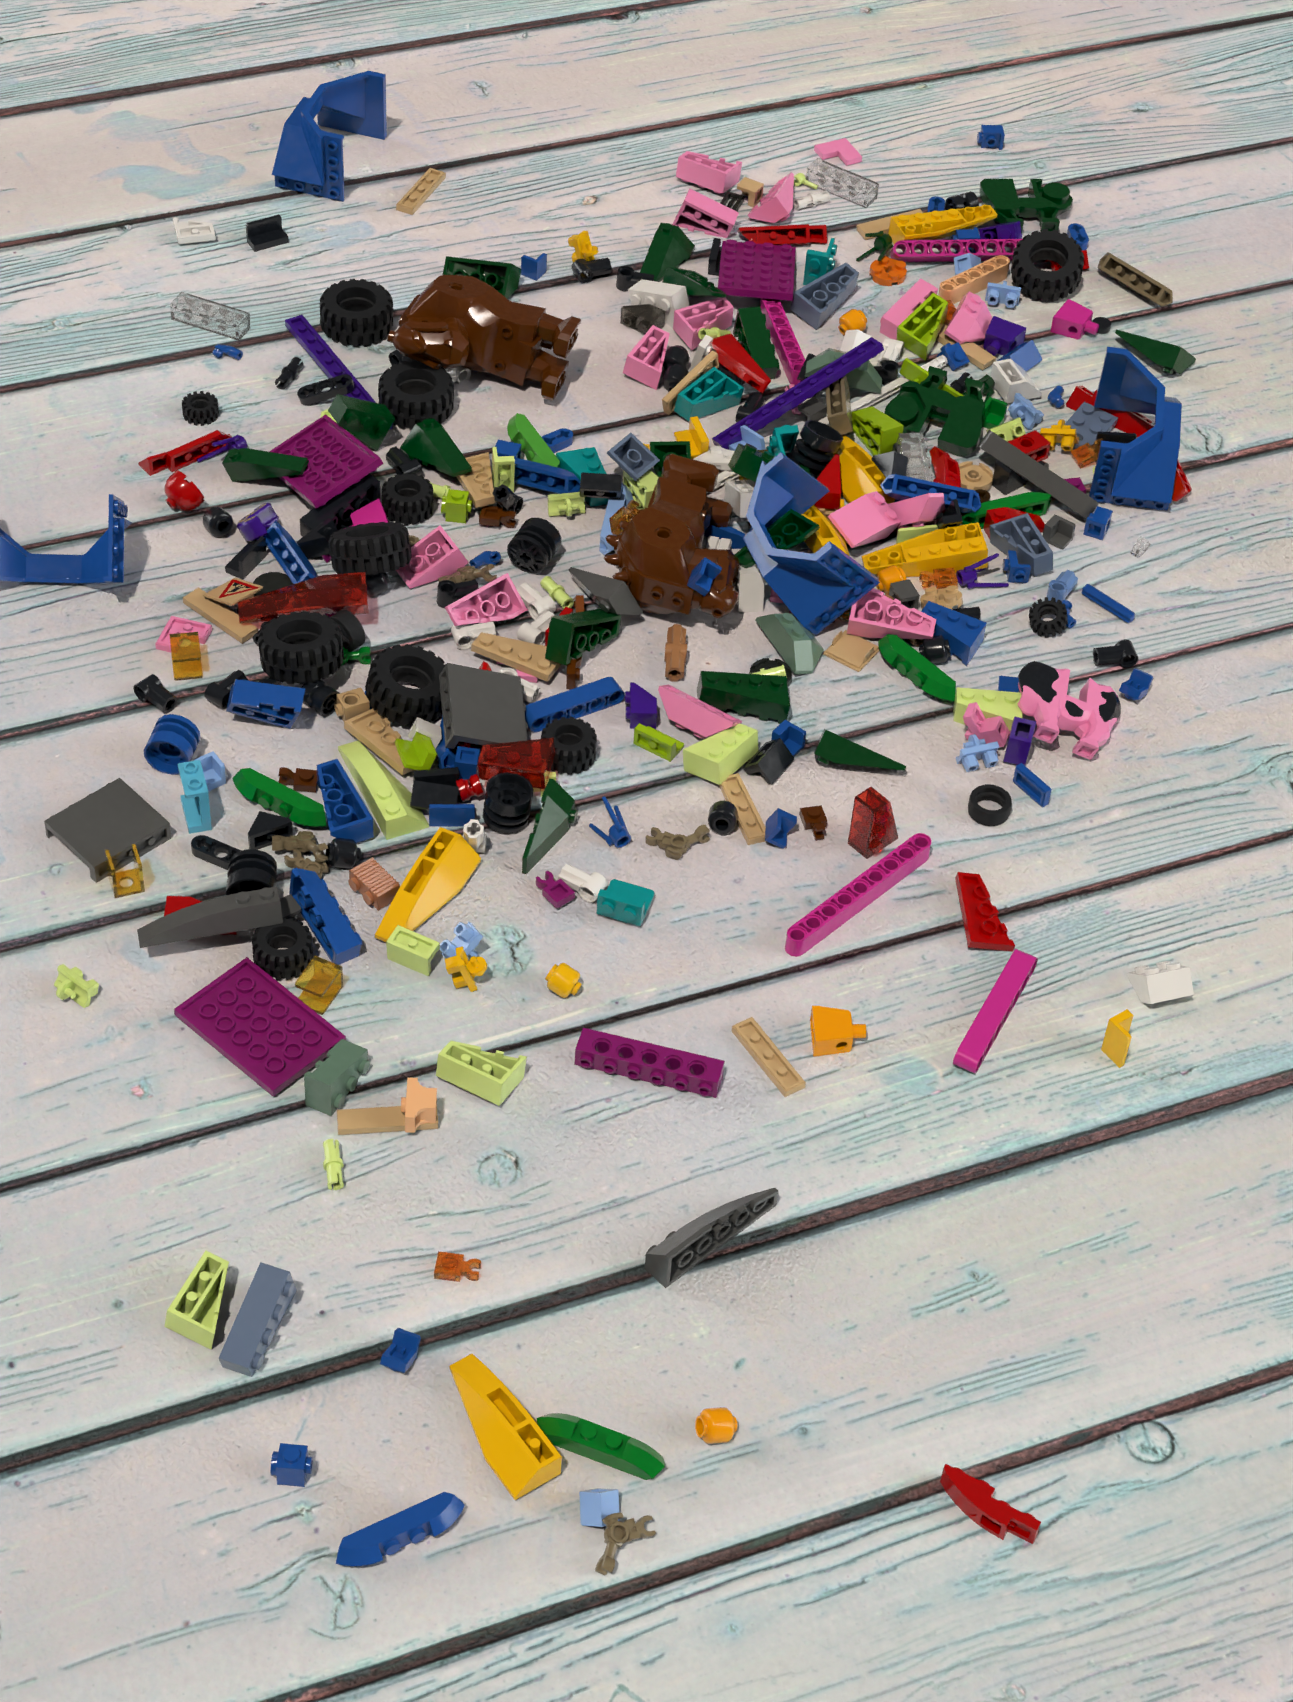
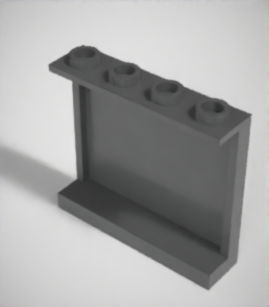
[439,663,530,760]
[44,778,171,883]

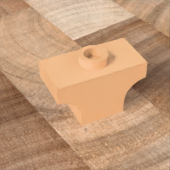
[401,1077,437,1133]

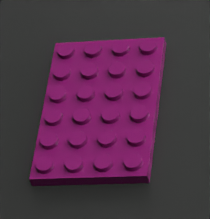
[718,239,796,301]
[269,415,383,509]
[174,957,346,1097]

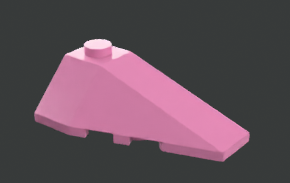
[748,172,794,223]
[445,573,528,626]
[847,589,936,639]

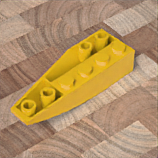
[888,205,998,244]
[833,435,895,504]
[801,505,850,556]
[862,522,988,577]
[375,827,481,942]
[449,1354,562,1500]

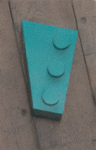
[674,367,744,421]
[556,447,609,507]

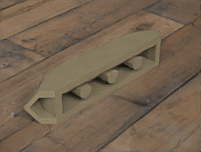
[1097,252,1173,307]

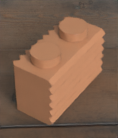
[348,857,400,910]

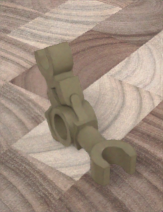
[438,564,497,583]
[646,825,710,860]
[272,831,328,862]
[284,850,329,879]
[595,1513,656,1576]

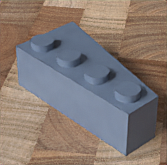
[790,263,859,330]
[219,1262,297,1377]

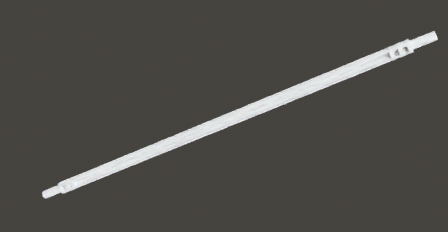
[706,355,948,494]

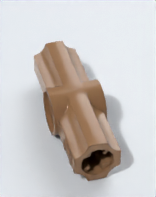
[664,624,687,682]

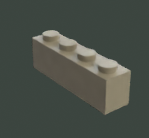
[825,375,853,435]

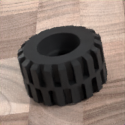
[382,473,433,525]
[540,717,597,775]
[252,917,313,981]

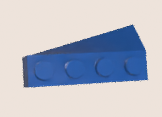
[317,759,374,843]
[289,868,362,967]

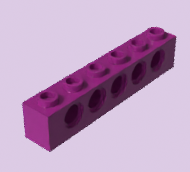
[574,1028,725,1098]

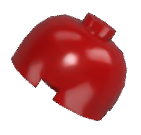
[164,470,205,512]

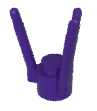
[197,434,248,463]
[956,553,1009,589]

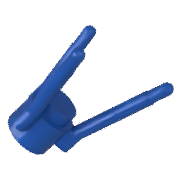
[589,796,631,848]

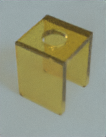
[170,632,203,681]
[105,844,145,898]
[295,956,343,1015]

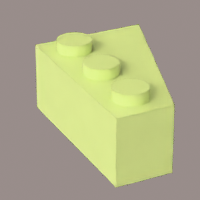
[622,470,659,510]
[953,687,1022,735]
[683,723,758,785]
[436,1041,527,1106]
[164,1250,229,1350]

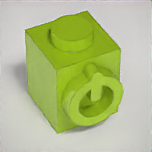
[441,489,472,524]

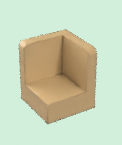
[737,177,764,207]

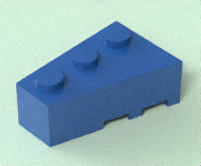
[921,601,987,666]
[226,679,305,729]

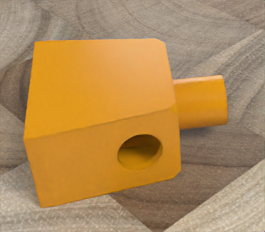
[810,1006,866,1056]

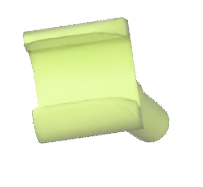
[794,173,818,189]

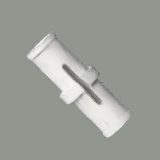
[793,191,830,210]

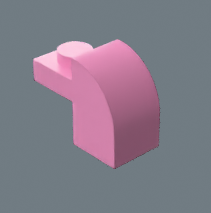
[963,702,1010,747]

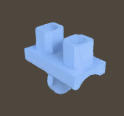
[985,281,1021,308]
[1008,393,1044,429]
[955,734,999,772]
[440,922,484,958]

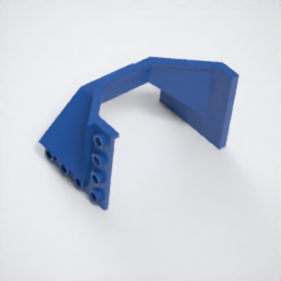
[272,71,387,202]
[1089,347,1182,511]
[743,452,880,635]
[0,494,132,584]

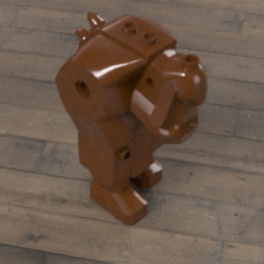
[387,275,581,401]
[604,454,739,618]

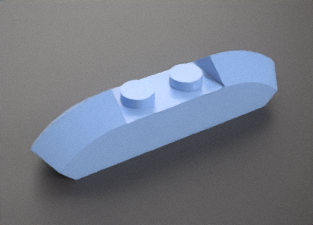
[599,482,634,555]

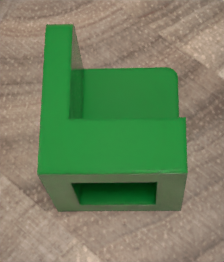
[982,397,1008,429]

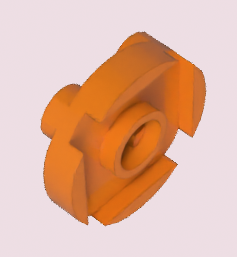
[869,256,907,286]

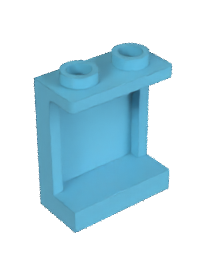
[178,760,212,834]

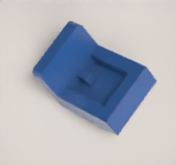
[937,342,970,371]
[1002,550,1031,583]
[1119,668,1153,700]
[380,1328,421,1373]

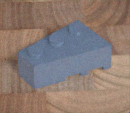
[990,513,1053,576]

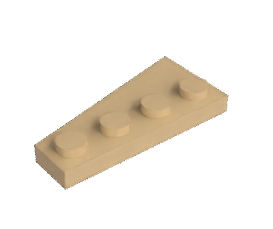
[456,452,495,508]
[471,632,561,682]
[344,708,414,775]

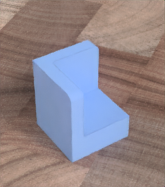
[954,253,981,275]
[194,751,226,791]
[579,1488,620,1527]

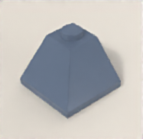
[607,433,660,481]

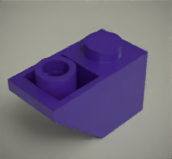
[979,221,1022,239]
[625,682,657,729]
[1003,717,1036,765]

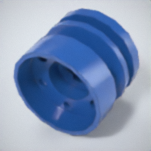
[144,714,201,775]

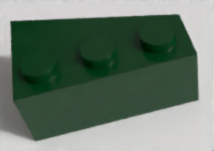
[328,394,395,451]

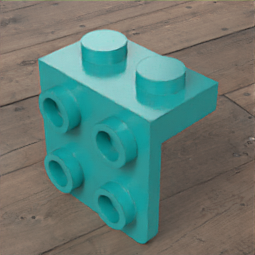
[803,238,837,285]
[766,425,799,457]
[596,879,654,927]

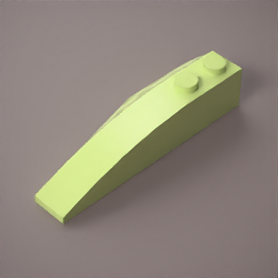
[338,740,429,840]

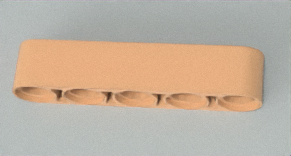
[938,255,1010,306]

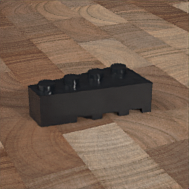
[300,473,380,537]

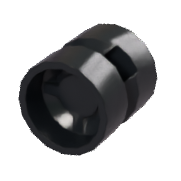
[945,191,979,210]
[301,679,340,716]

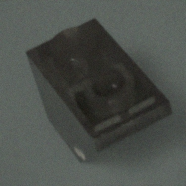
[620,304,665,334]

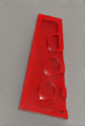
[955,872,1015,952]

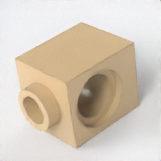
[334,687,370,722]

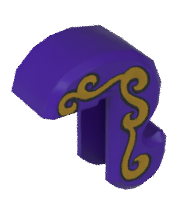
[237,503,279,542]

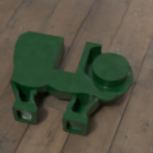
[980,179,1073,233]
[884,366,985,456]

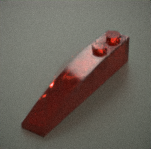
[238,572,369,623]

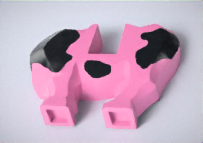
[1017,661,1121,760]

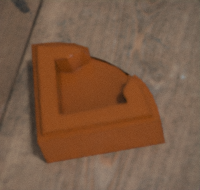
[573,595,584,613]

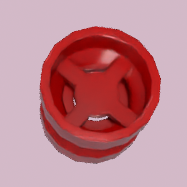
[456,774,484,802]

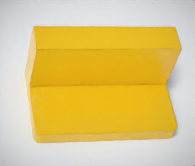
[674,416,709,459]
[1101,1009,1134,1068]

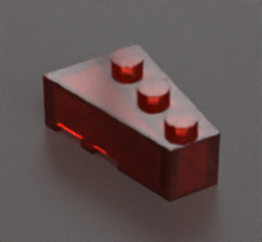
[478,738,555,789]
[848,787,898,859]

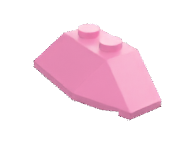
[944,291,992,344]
[888,493,945,529]
[658,684,742,739]

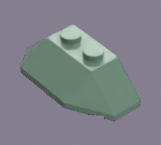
[805,348,882,394]
[755,613,824,674]

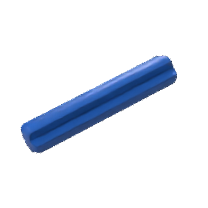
[1081,584,1135,623]

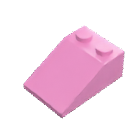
[828,491,901,548]
[396,525,469,589]

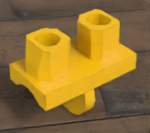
[568,231,598,262]
[1040,419,1079,451]
[445,946,487,992]

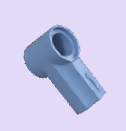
[1047,570,1078,602]

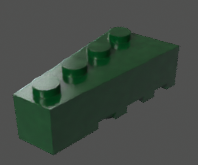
[733,306,780,379]
[728,443,812,482]
[545,609,622,665]
[697,671,790,724]

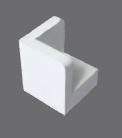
[840,329,872,352]
[408,717,442,749]

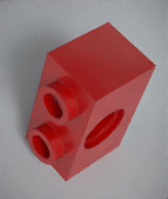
[1008,430,1051,462]

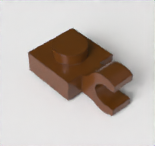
[479,506,516,528]
[566,656,582,690]
[279,767,317,793]
[799,805,827,840]

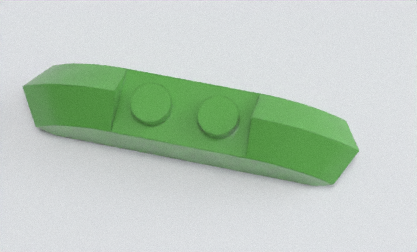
[507,413,560,468]

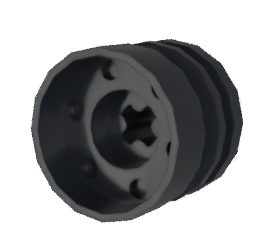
[791,420,843,471]
[507,518,561,573]
[482,773,534,834]
[226,849,277,895]

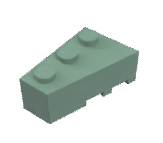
[304,1039,370,1117]

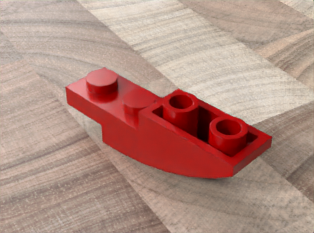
[929,446,961,513]
[940,1464,1041,1544]

